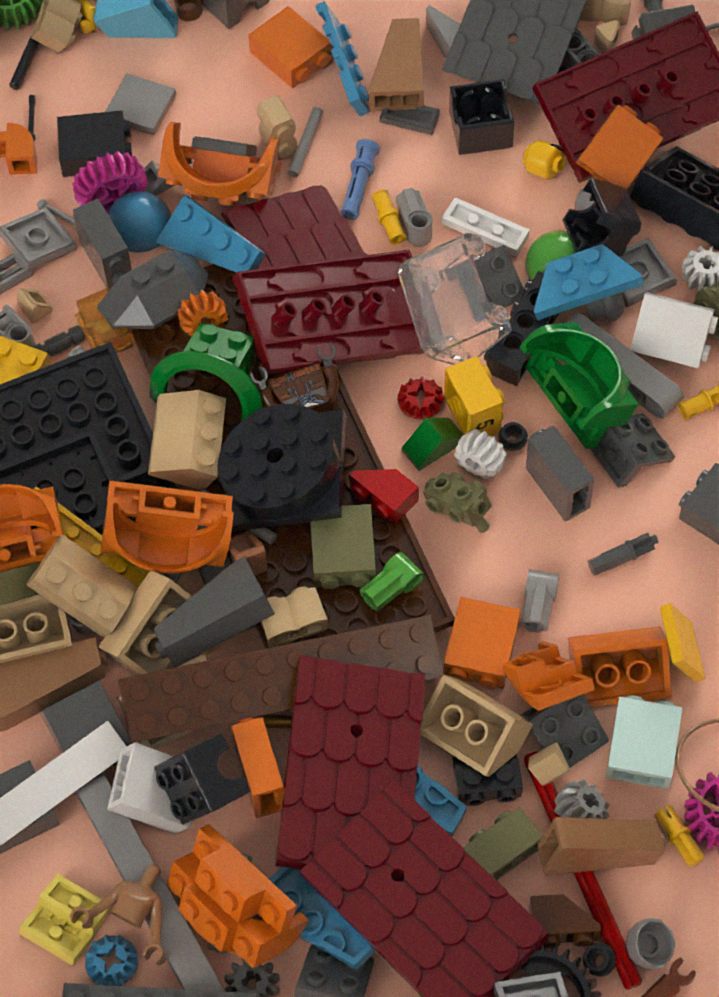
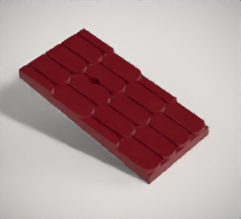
[532,11,719,183]
[221,185,368,269]
[232,249,446,375]
[275,655,425,870]
[300,780,549,997]

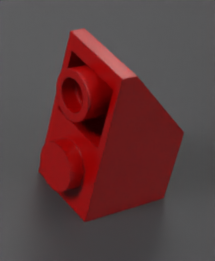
[349,469,419,525]

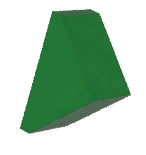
[401,418,463,471]

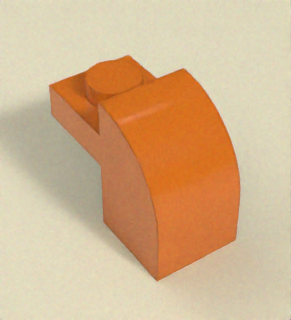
[0,123,37,175]

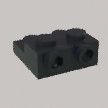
[452,754,523,806]

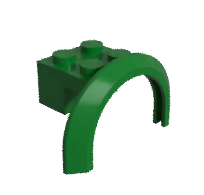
[149,323,263,421]

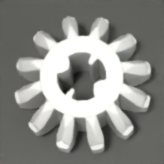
[682,245,719,291]
[454,429,507,480]

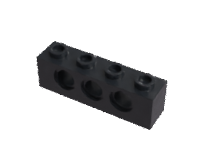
[484,271,560,386]

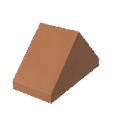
[227,531,268,575]

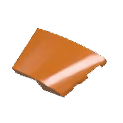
[503,641,595,711]

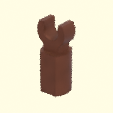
[641,957,696,997]

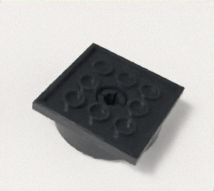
[218,404,346,532]

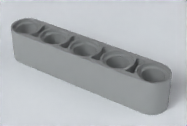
[566,313,684,419]

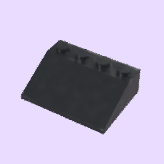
[630,146,719,250]

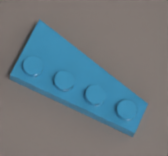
[269,867,376,970]

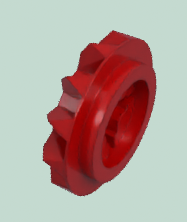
[397,376,444,419]

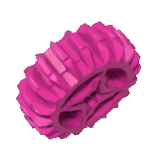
[72,151,148,213]
[684,772,719,853]

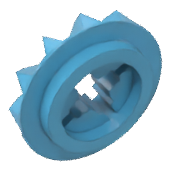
[85,934,138,986]

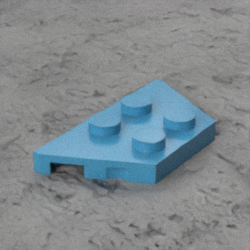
[534,244,644,321]

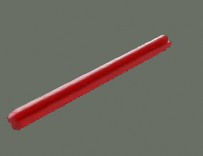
[524,751,642,990]

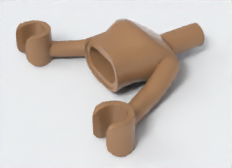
[70,864,167,966]

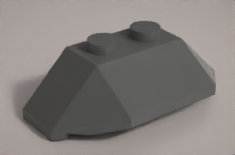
[97,250,208,329]

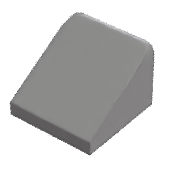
[144,161,174,196]

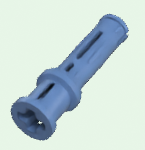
[341,139,380,220]

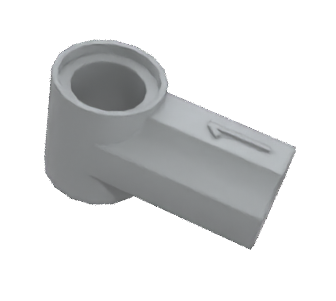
[396,188,432,246]
[521,569,559,633]

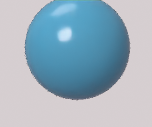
[108,191,171,252]

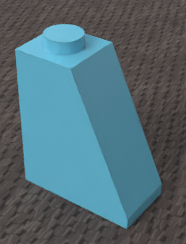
[94,0,178,38]

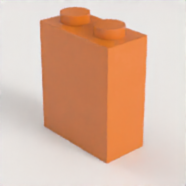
[248,6,332,89]
[575,104,663,189]
[443,597,521,689]
[231,717,284,819]

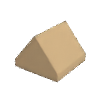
[594,20,620,53]
[17,288,53,324]
[528,742,571,786]

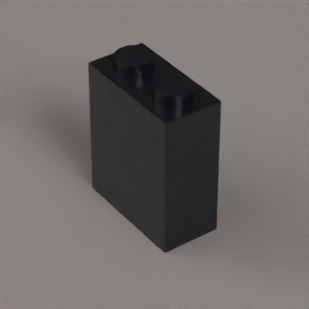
[57,110,133,177]

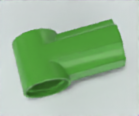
[360,552,424,612]

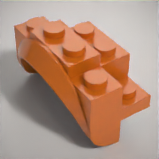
[158,121,282,206]
[101,481,234,574]
[0,484,65,571]
[167,824,308,969]

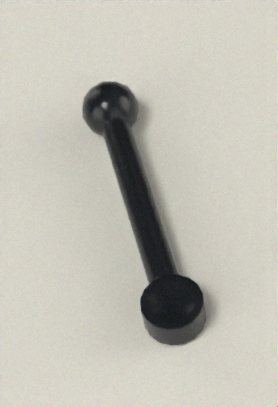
[28,95,36,141]

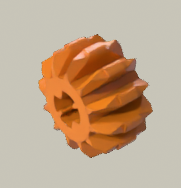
[177,289,228,337]

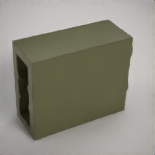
[311,504,376,589]

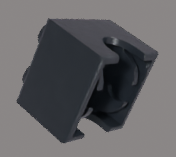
[449,79,514,155]
[562,177,642,257]
[154,733,251,825]

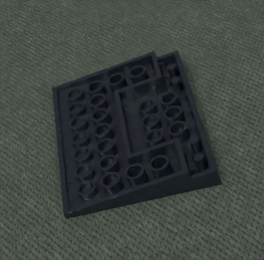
[0,342,177,535]

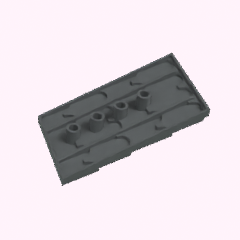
[442,0,587,105]

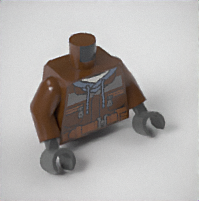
[248,344,339,413]

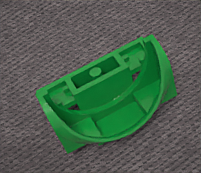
[520,322,639,449]

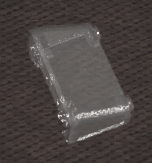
[398,233,512,365]

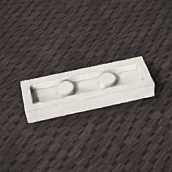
[442,198,530,257]

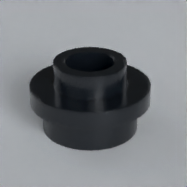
[498,422,528,451]
[583,942,616,977]

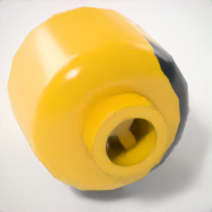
[523,140,566,180]

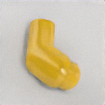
[77,0,97,34]

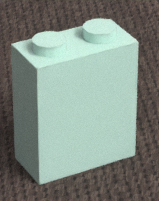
[606,695,683,790]

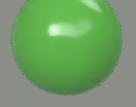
[525,230,576,281]

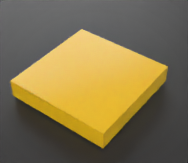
[660,603,706,682]

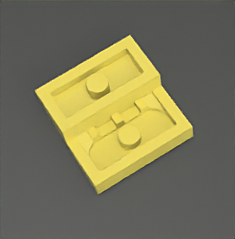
[19,874,112,966]

